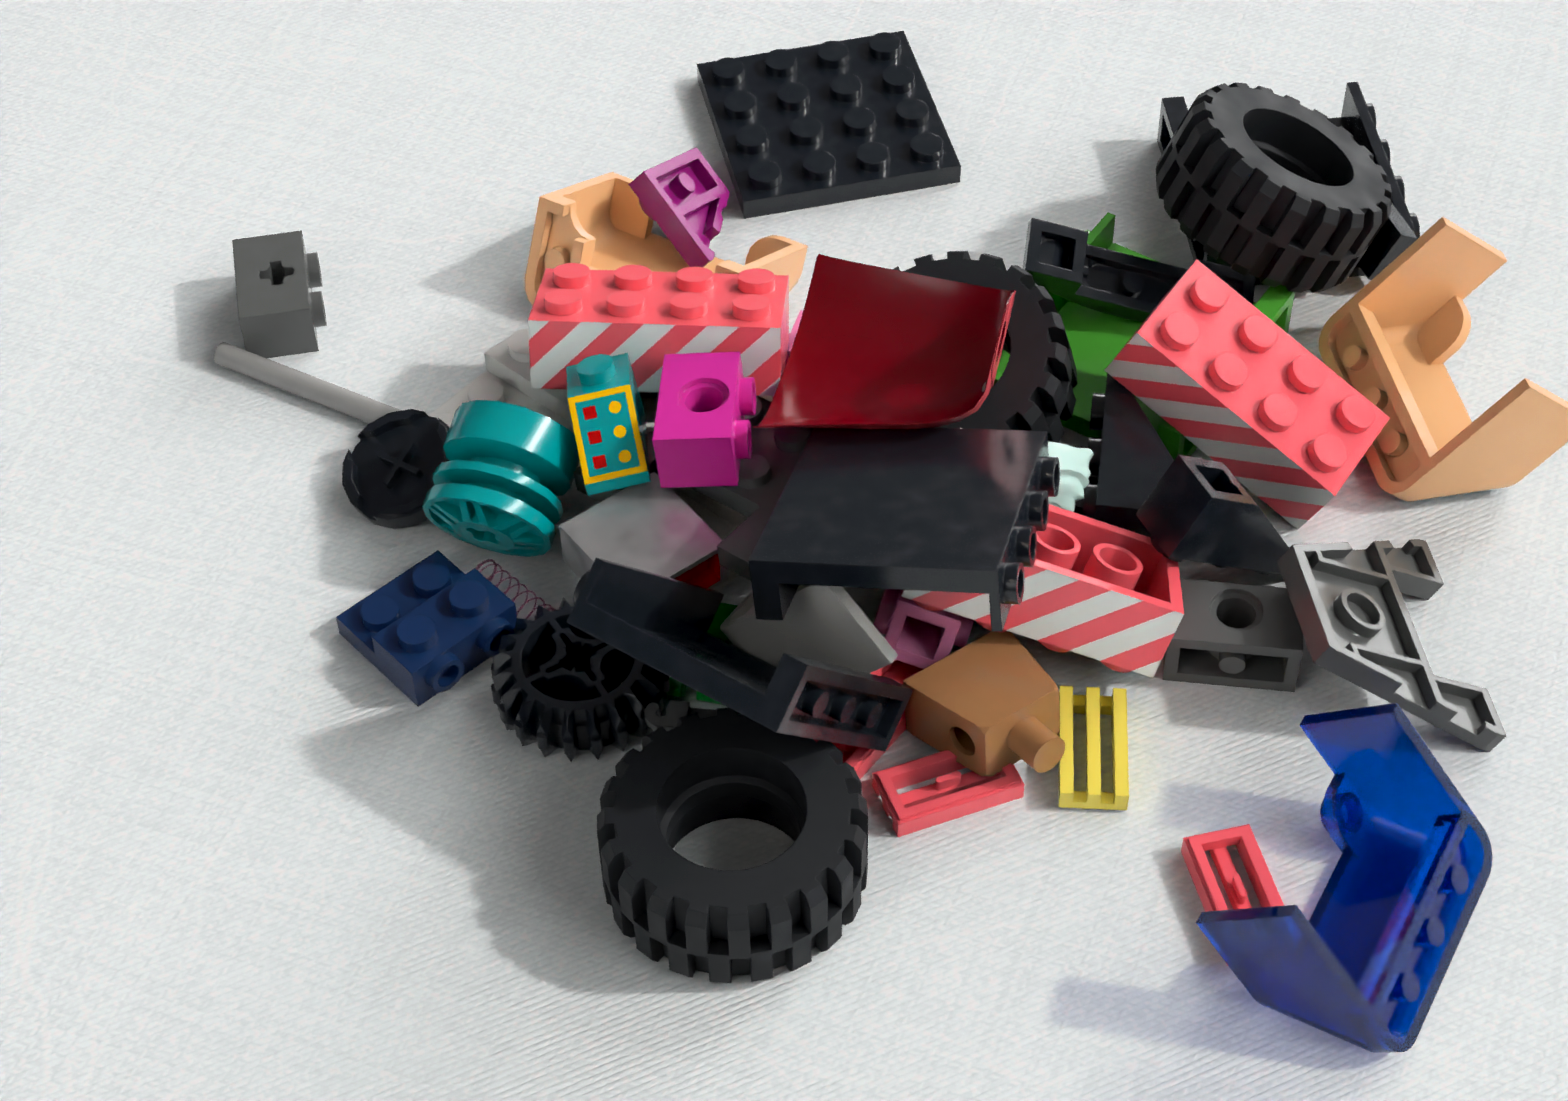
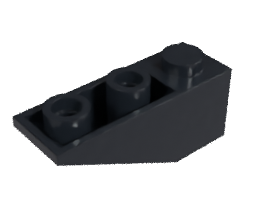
[1082,373,1174,538]
[1136,454,1289,575]

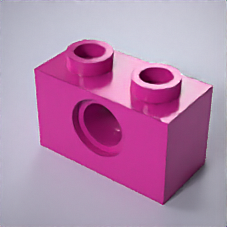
[652,352,756,488]

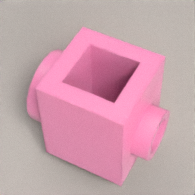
[873,589,974,669]

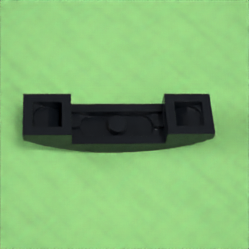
[1022,218,1256,322]

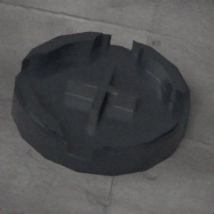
[342,409,450,529]

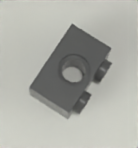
[1162,579,1303,692]

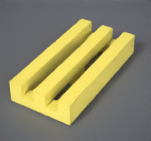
[1058,686,1129,810]

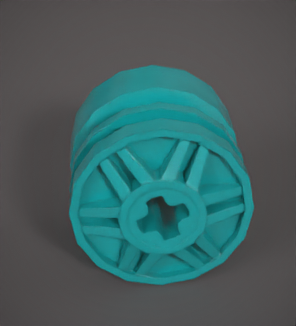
[422,400,580,557]

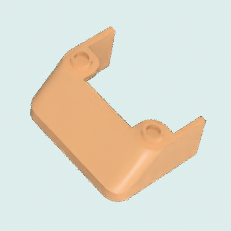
[1319,217,1568,501]

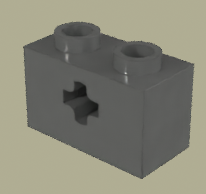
[232,230,327,358]

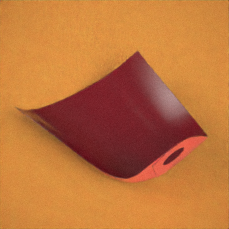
[752,254,1016,430]

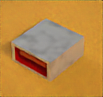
[559,472,729,589]

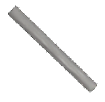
[214,342,402,424]

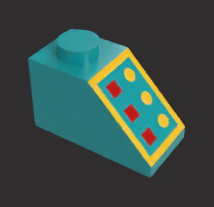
[566,353,651,496]

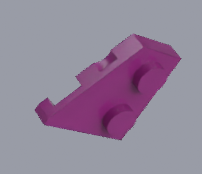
[628,147,730,267]

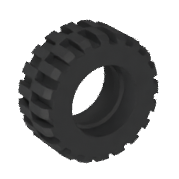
[1156,82,1392,293]
[893,251,1078,443]
[597,708,868,983]

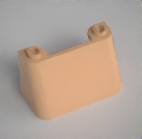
[525,172,808,306]

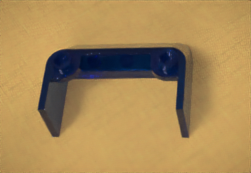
[1196,703,1492,1053]

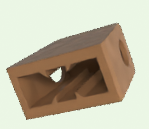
[903,631,1065,776]

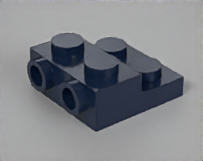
[336,550,517,707]

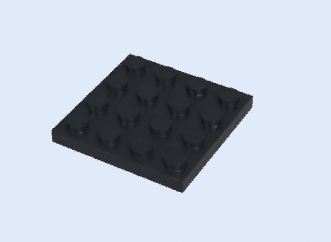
[697,31,961,219]

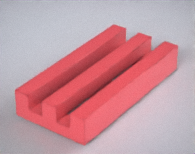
[872,750,1025,837]
[1181,824,1298,966]

